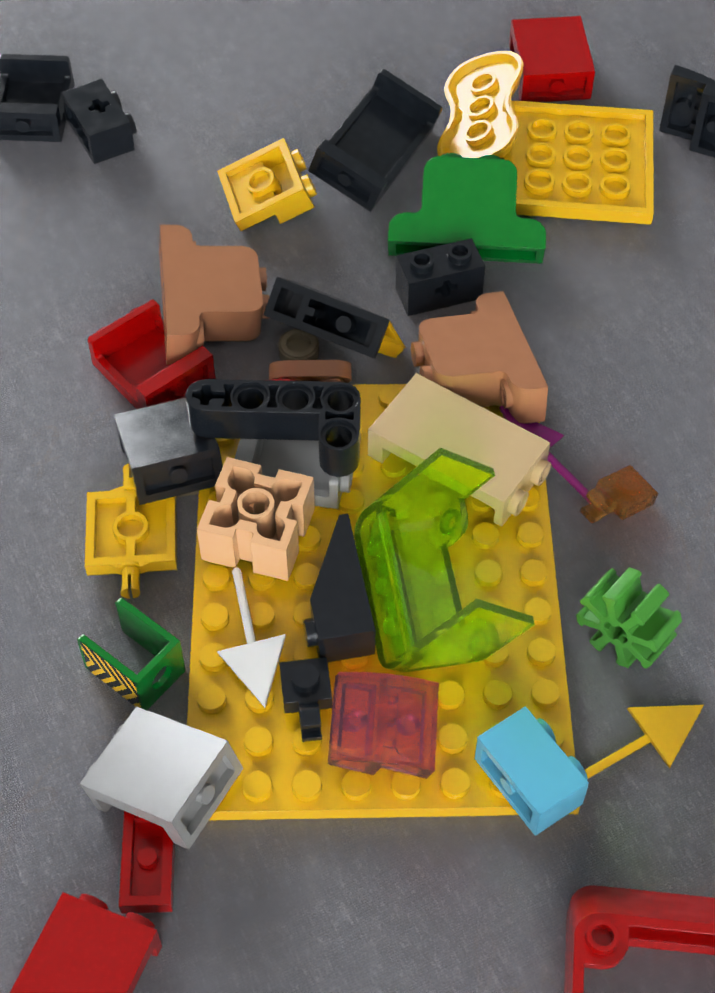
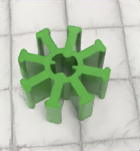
[576,567,682,668]

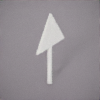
[217,567,286,708]

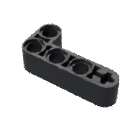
[185,379,361,477]

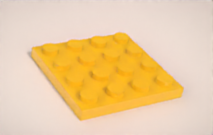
[503,100,654,225]

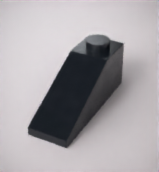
[263,277,390,359]
[303,514,376,662]

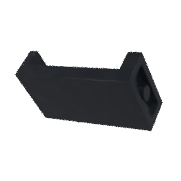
[308,69,443,212]

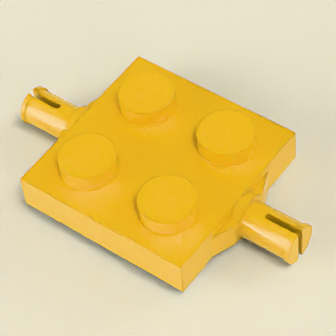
[85,464,177,599]

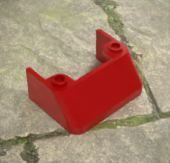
[564,885,715,993]

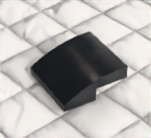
[659,65,715,158]

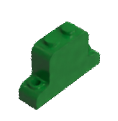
[388,153,546,264]

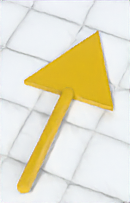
[584,705,704,779]

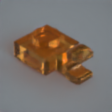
[580,465,659,523]

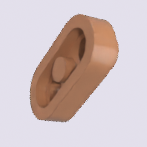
[269,360,352,383]

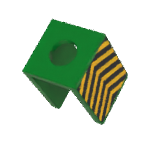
[77,597,186,710]

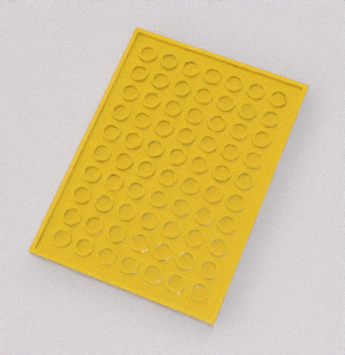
[187,384,580,820]

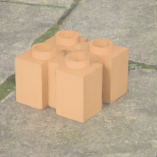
[197,457,315,581]

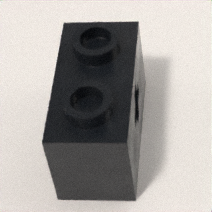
[61,79,137,164]
[396,238,485,316]

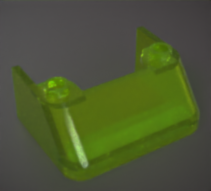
[354,448,535,673]

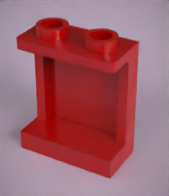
[509,16,595,102]
[88,299,216,409]
[10,892,162,993]

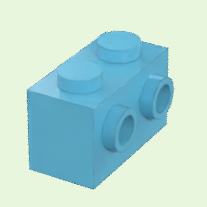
[474,706,589,836]

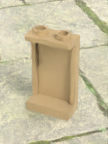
[368,373,551,527]

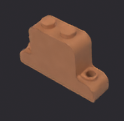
[159,225,270,365]
[411,291,548,423]

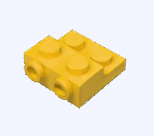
[217,138,317,231]

